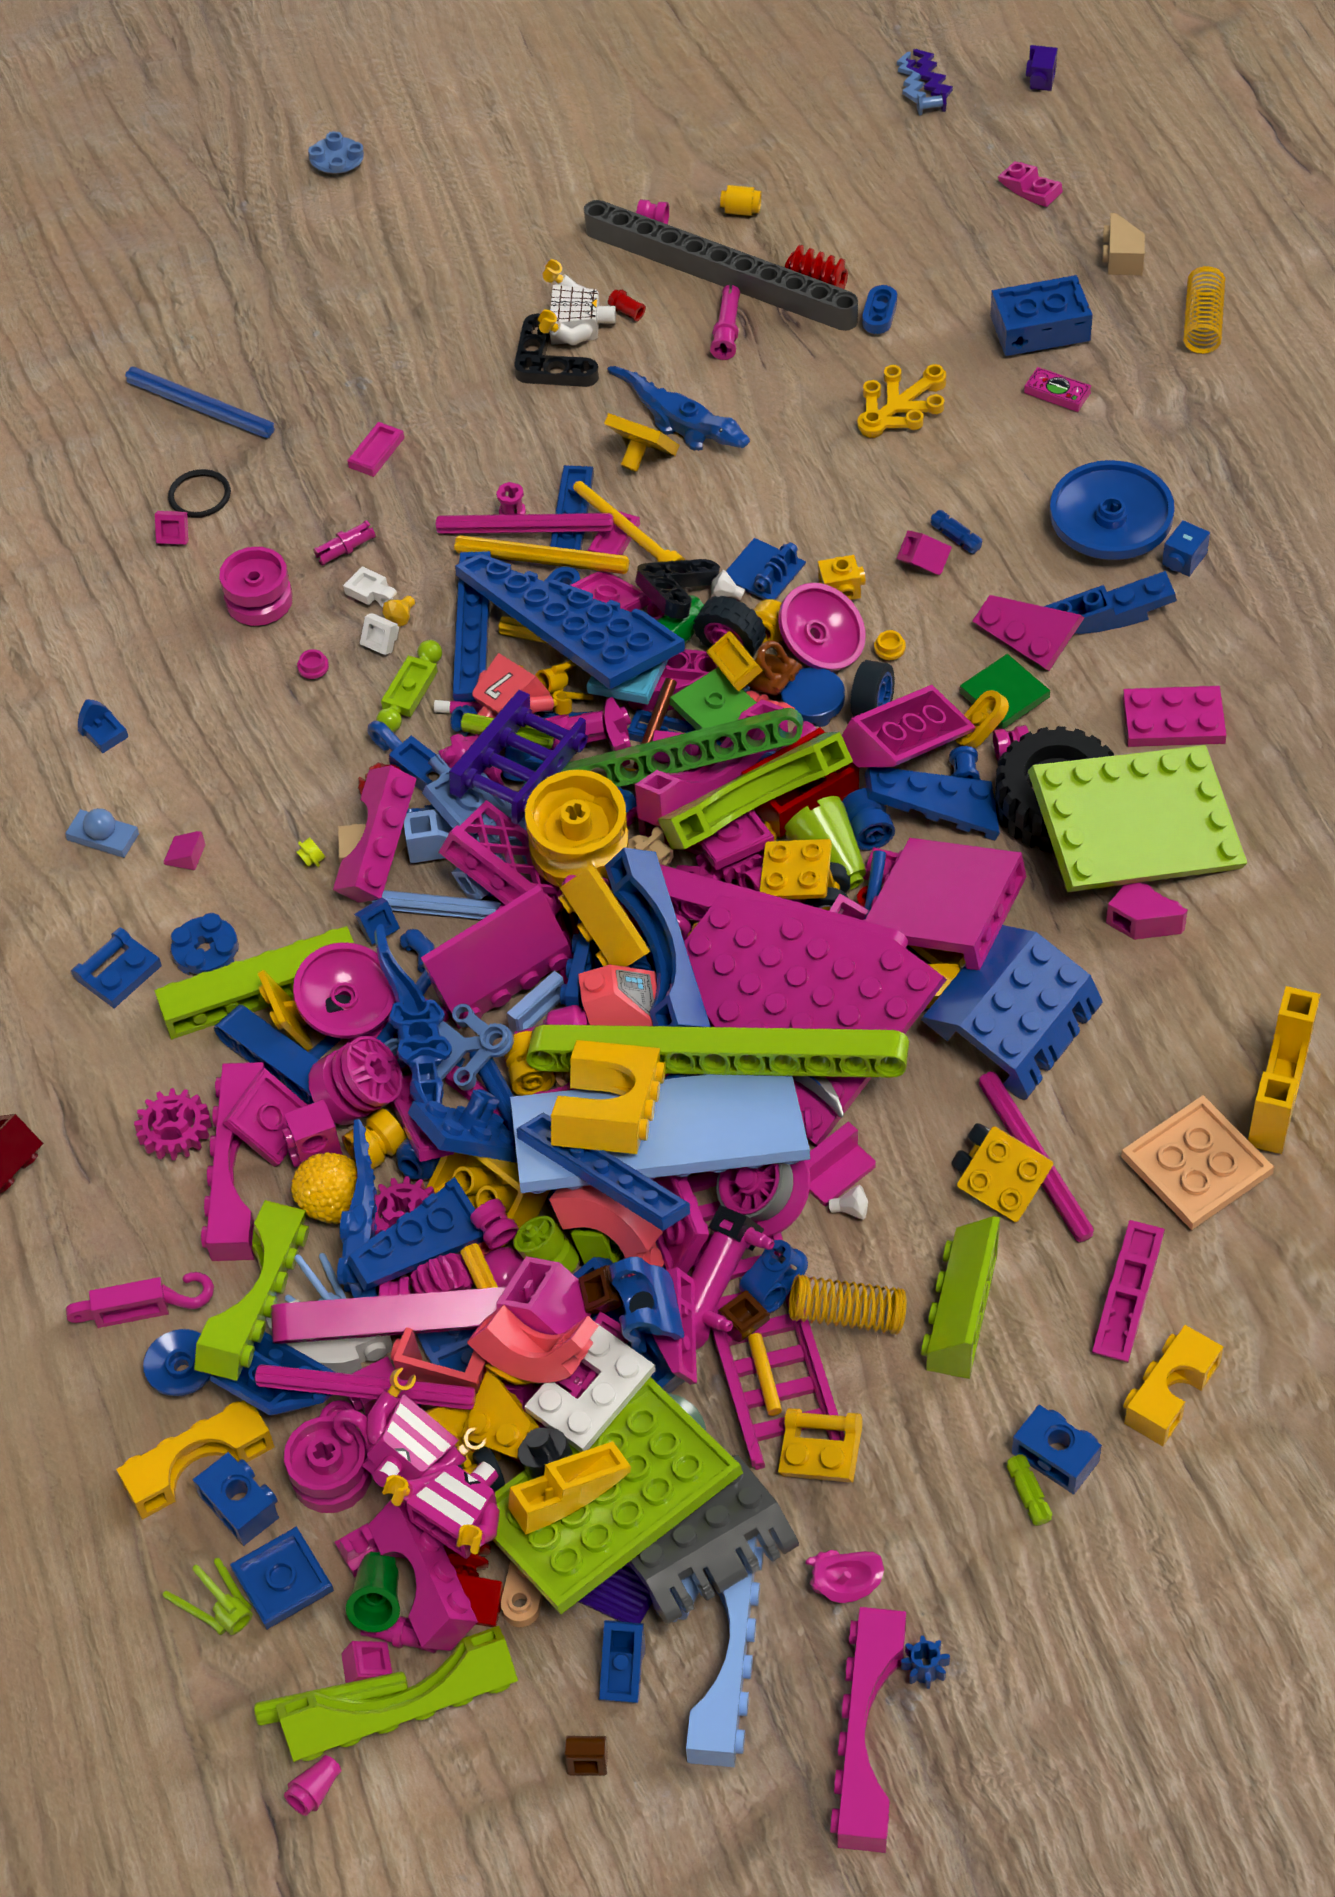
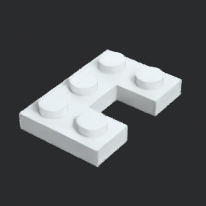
[525,1323,655,1452]

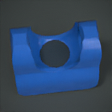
[609,1257,684,1354]

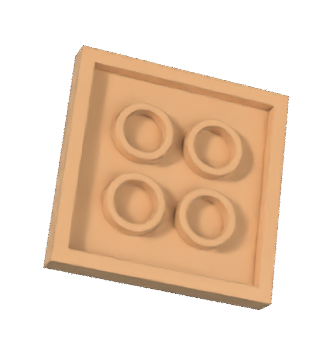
[1121,1095,1274,1230]

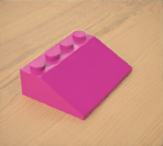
[421,885,573,1029]

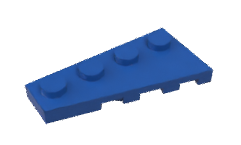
[865,767,1000,841]
[347,1177,484,1291]

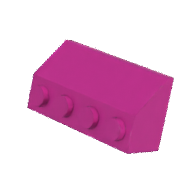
[842,685,976,768]

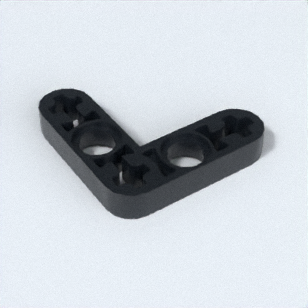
[514,313,599,387]
[635,559,720,619]

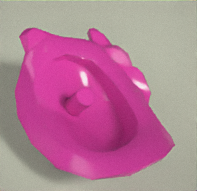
[805,1550,885,1603]

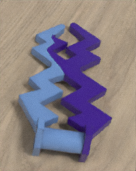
[897,49,953,116]

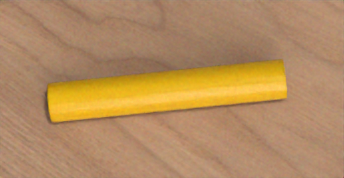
[748,1333,782,1416]

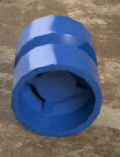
[842,788,895,850]

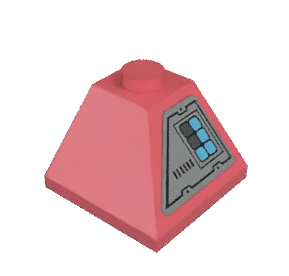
[578,964,657,1026]

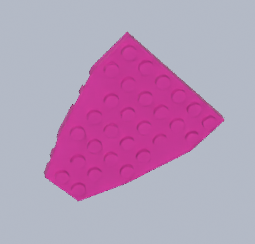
[684,895,947,1145]

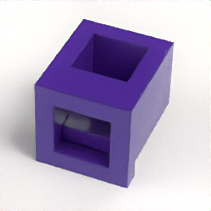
[1026,45,1058,91]

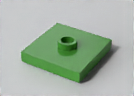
[670,667,757,740]

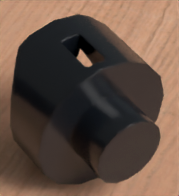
[518,1428,573,1479]

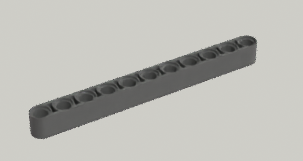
[584,200,858,331]

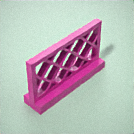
[438,800,565,918]

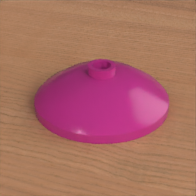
[778,583,866,671]
[293,943,395,1038]

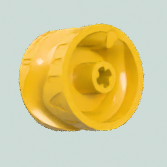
[525,770,629,887]

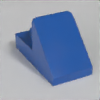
[599,1620,646,1703]

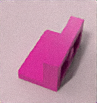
[806,1121,876,1206]

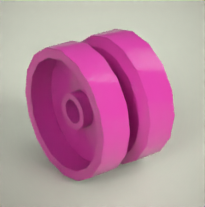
[219,546,293,626]
[284,1416,372,1513]

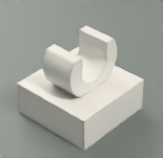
[360,613,399,655]

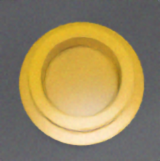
[874,630,906,660]

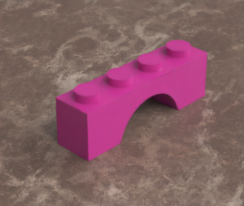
[333,765,417,903]
[368,1500,478,1651]

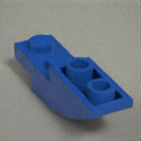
[1044,571,1177,634]

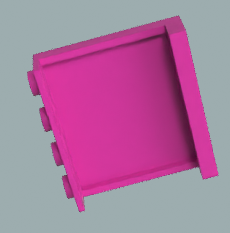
[863,838,1027,970]

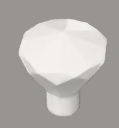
[711,570,745,601]
[829,1185,868,1220]

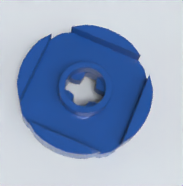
[171,913,239,975]

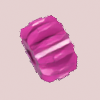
[410,1253,473,1294]

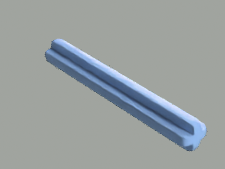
[372,890,502,919]

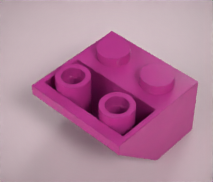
[496,1256,591,1335]

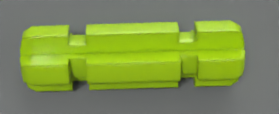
[1007,1454,1052,1526]

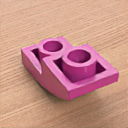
[998,161,1063,207]
[605,697,631,767]

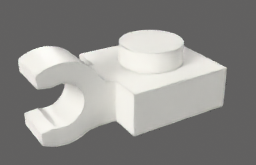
[343,566,397,608]

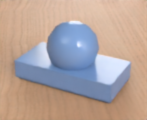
[65,808,139,858]

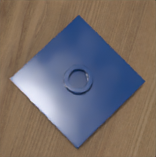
[230,1526,334,1629]

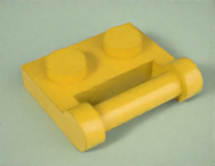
[778,1408,863,1483]

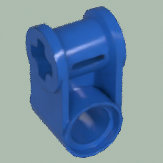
[739,1240,808,1313]

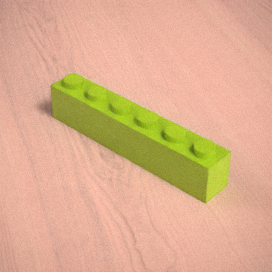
[154,926,354,1040]

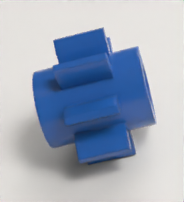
[901,1635,950,1689]

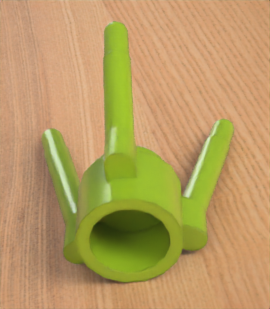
[162,1558,253,1635]

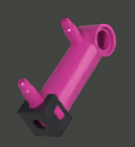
[691,1205,775,1349]

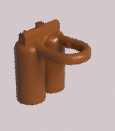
[747,640,803,695]

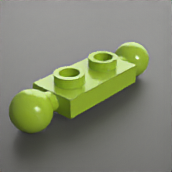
[376,640,442,732]

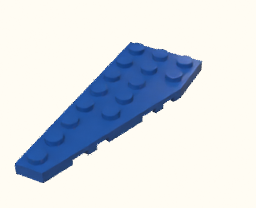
[455,554,685,689]

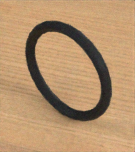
[168,469,231,518]

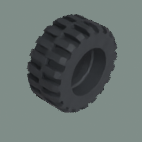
[995,726,1114,852]

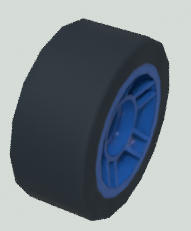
[850,660,895,717]

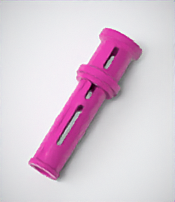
[710,285,740,360]

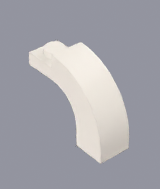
[266,1299,393,1374]

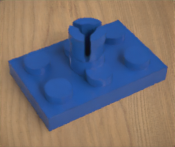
[408,1089,517,1163]

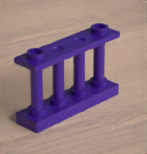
[449,690,588,825]

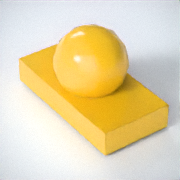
[706,631,763,691]

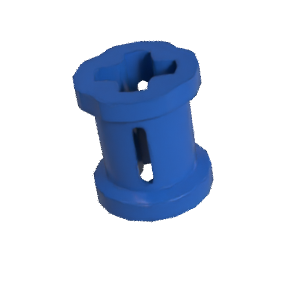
[949,746,981,780]

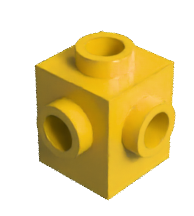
[818,555,866,600]

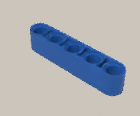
[214,1004,319,1105]

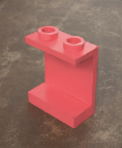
[391,1327,488,1393]

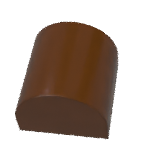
[578,1265,623,1314]
[718,1290,770,1342]
[565,1736,608,1776]

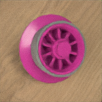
[717,1160,810,1237]

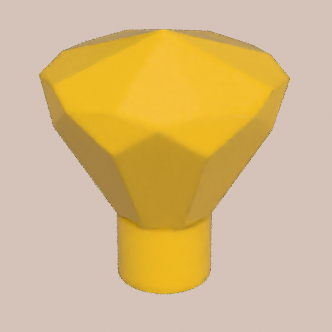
[383,595,415,627]

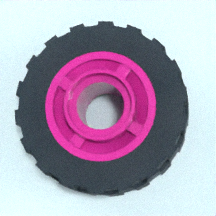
[693,596,766,657]

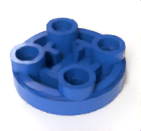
[781,667,845,727]

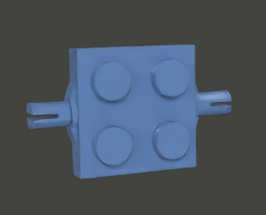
[422,754,512,844]

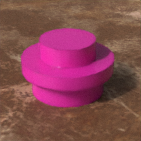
[297,649,329,679]

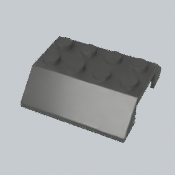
[628,1455,799,1625]

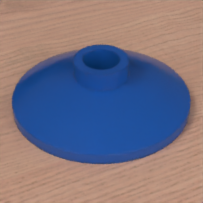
[143,1329,210,1396]

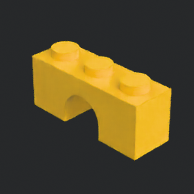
[1123,1325,1224,1446]

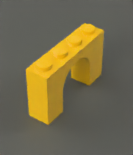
[1248,986,1321,1154]
[551,1040,666,1154]

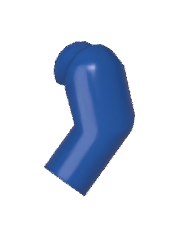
[400,929,435,973]

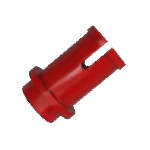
[608,289,646,321]

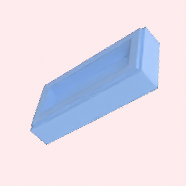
[507,970,564,1035]

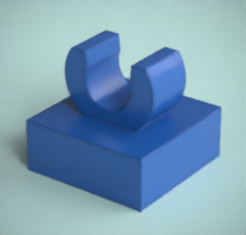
[354,898,400,945]

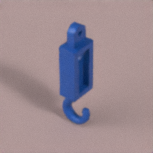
[367,720,439,792]

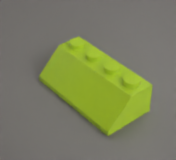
[921,1216,1000,1379]

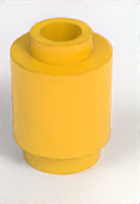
[720,185,762,216]

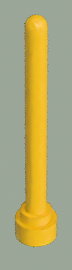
[573,481,685,562]

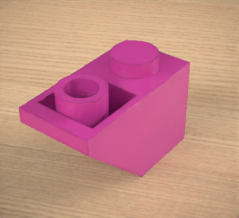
[1106,882,1188,940]

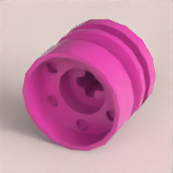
[309,1036,402,1125]

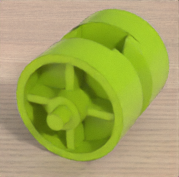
[514,1216,579,1273]

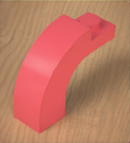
[549,1185,664,1275]
[467,1305,599,1383]

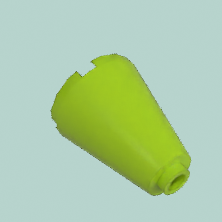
[785,796,866,891]

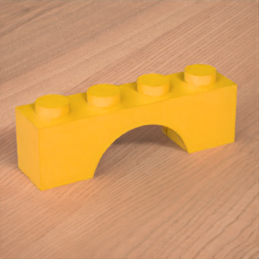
[116,1400,275,1520]

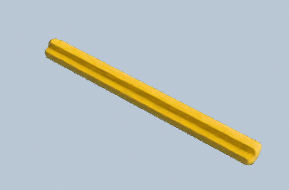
[454,535,630,574]

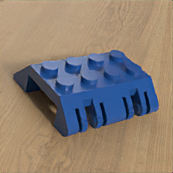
[921,925,1103,1100]

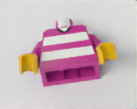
[367,1368,486,1487]
[381,1462,500,1559]

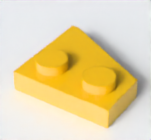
[460,1369,539,1460]

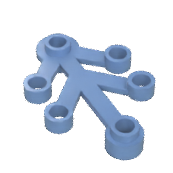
[384,1004,514,1091]

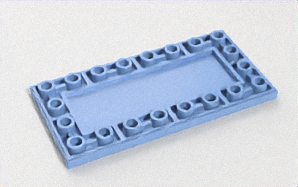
[510,1074,810,1194]

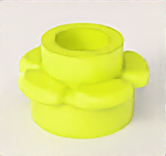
[297,837,326,867]

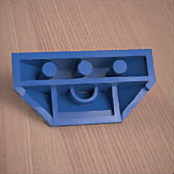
[210,1332,335,1415]

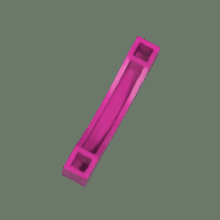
[635,699,788,828]
[201,1062,265,1261]
[830,1607,906,1853]

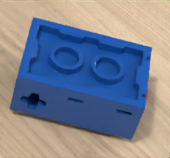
[990,275,1093,356]

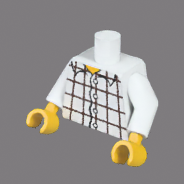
[538,259,616,345]

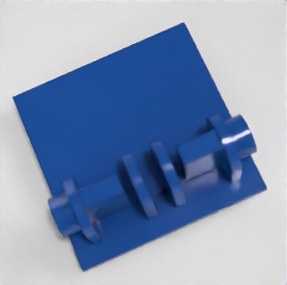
[726,538,806,600]

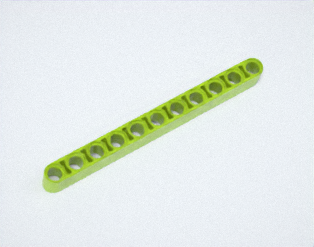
[526,1025,909,1078]

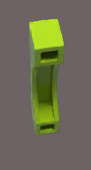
[658,732,853,849]
[194,1200,309,1381]
[276,1626,518,1762]

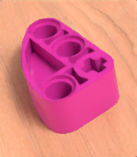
[627,649,718,712]

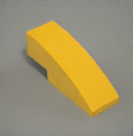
[508,1441,631,1535]

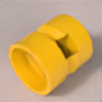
[504,1031,556,1096]
[342,1108,407,1170]

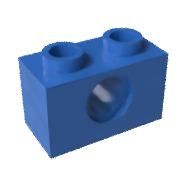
[1012,1405,1102,1494]
[192,1452,279,1546]

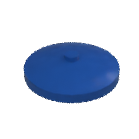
[1050,460,1175,560]

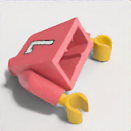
[472,653,572,718]

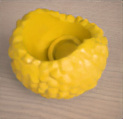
[291,1152,357,1224]

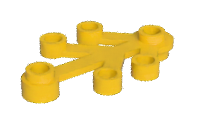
[857,364,946,438]

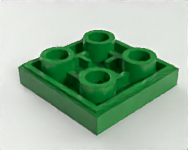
[959,654,1050,729]

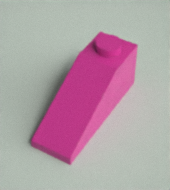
[652,1267,697,1385]

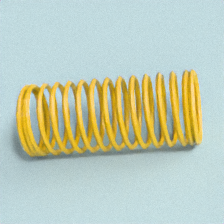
[1183,266,1225,354]
[789,1274,907,1335]

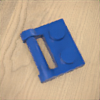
[70,927,162,1009]

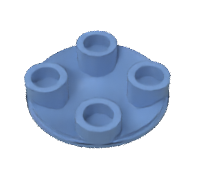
[308,131,364,173]

